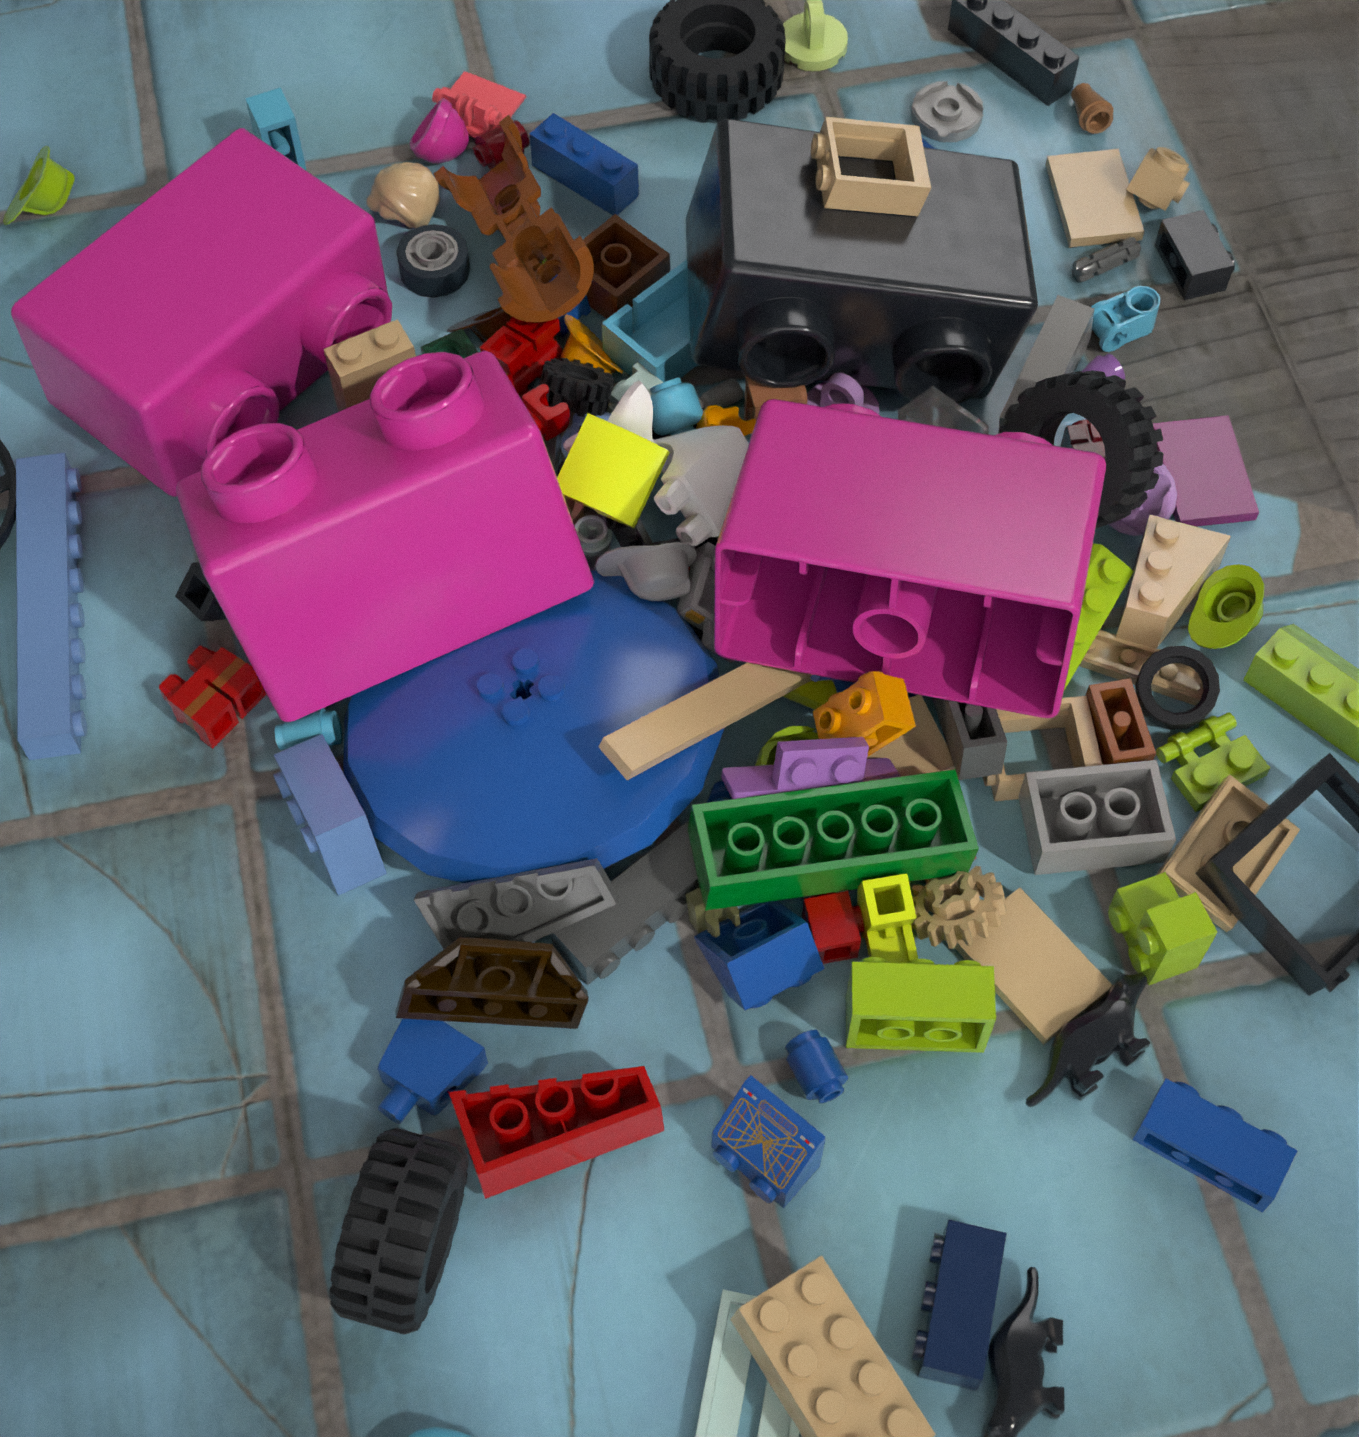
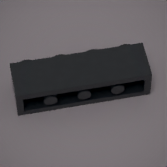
[948,0,1080,106]

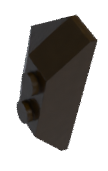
[395,937,589,1029]

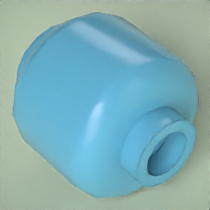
[650,377,703,436]

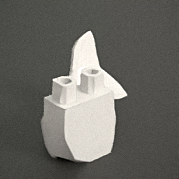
[563,380,749,546]

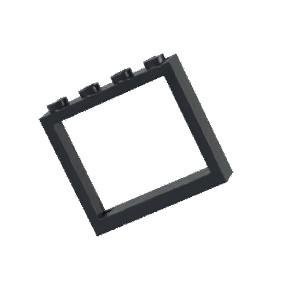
[1195,753,1359,996]

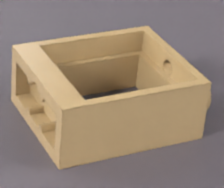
[811,117,931,216]
[983,696,1103,802]

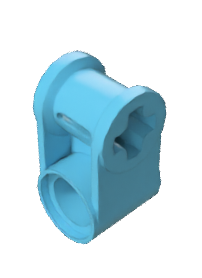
[1091,286,1160,352]

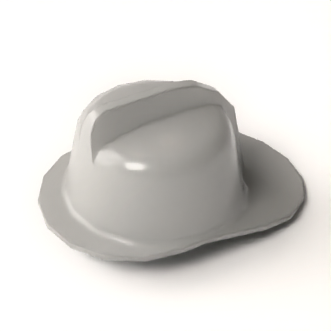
[595,542,697,601]

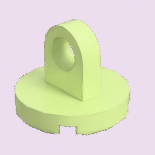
[783,0,848,71]

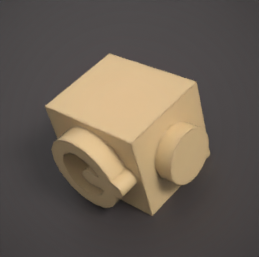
[1126,147,1190,211]

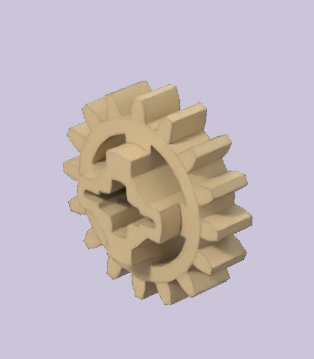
[911,866,1007,949]

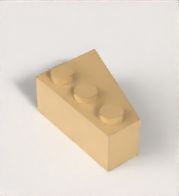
[1116,515,1231,649]

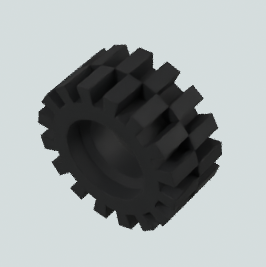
[539,358,614,417]

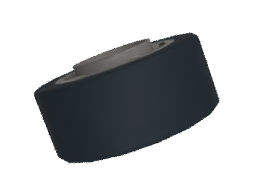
[396,224,470,298]

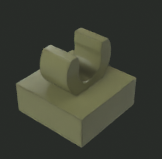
[686,887,740,937]

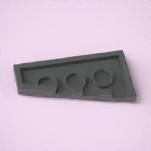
[413,858,619,950]

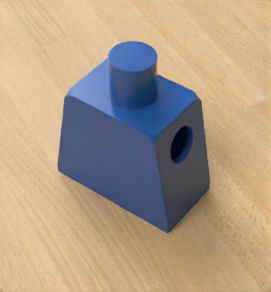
[377,1019,488,1124]

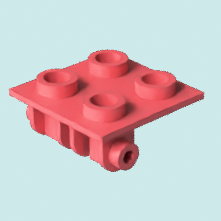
[432,71,526,138]

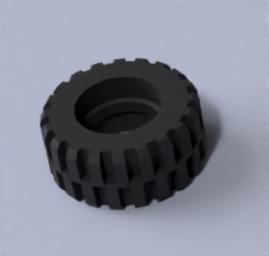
[649,0,786,123]
[998,370,1164,528]
[329,1128,469,1335]

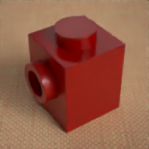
[802,891,864,964]

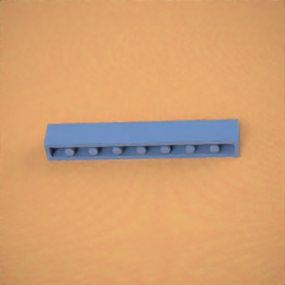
[16,453,87,760]

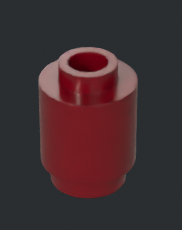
[473,120,530,170]

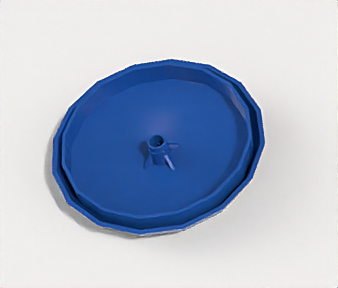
[343,570,725,883]

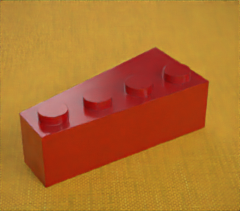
[449,1066,665,1199]

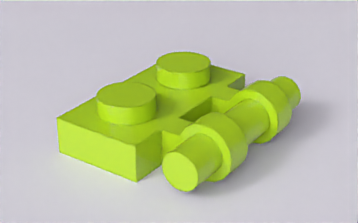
[1156,712,1270,812]

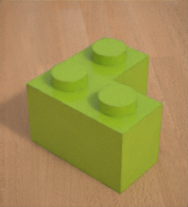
[1108,872,1218,985]

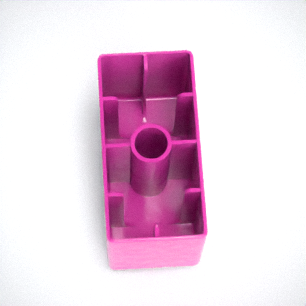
[11,128,392,497]
[176,351,594,722]
[714,399,1106,718]

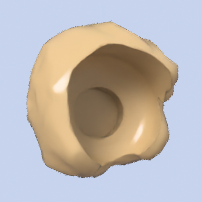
[367,162,440,228]

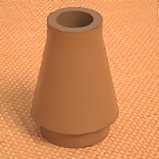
[1071,83,1113,134]

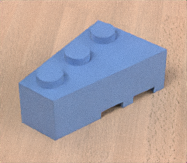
[273,734,387,896]

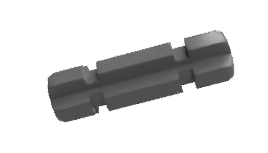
[1071,237,1141,282]

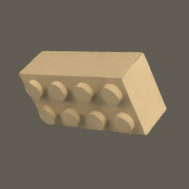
[730,1255,936,1437]

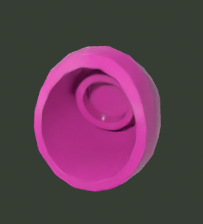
[410,98,469,164]

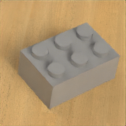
[1018,760,1176,875]

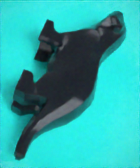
[1026,973,1150,1107]
[981,1267,1065,1437]

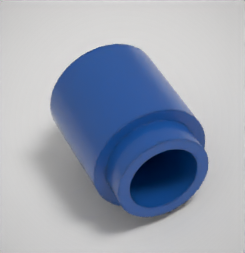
[785,1030,848,1103]

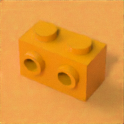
[813,671,916,757]

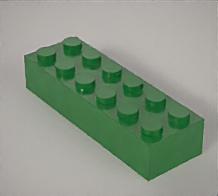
[687,769,979,911]

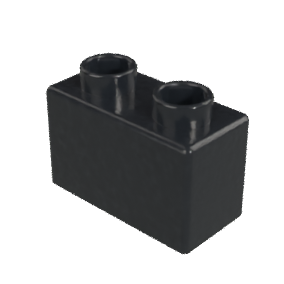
[685,119,1038,407]

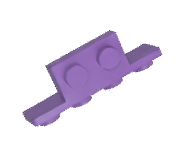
[721,737,901,799]

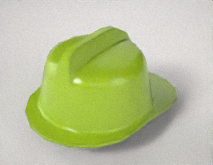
[3,145,75,225]
[1188,564,1265,649]

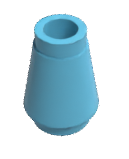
[275,708,342,750]

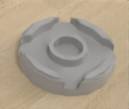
[911,81,983,142]

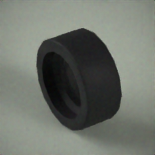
[1135,646,1220,730]

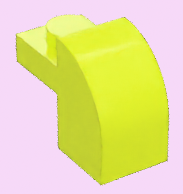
[857,873,918,963]

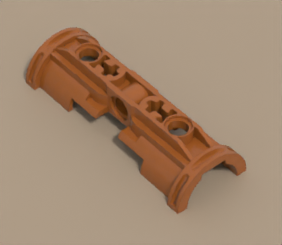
[433,115,594,322]

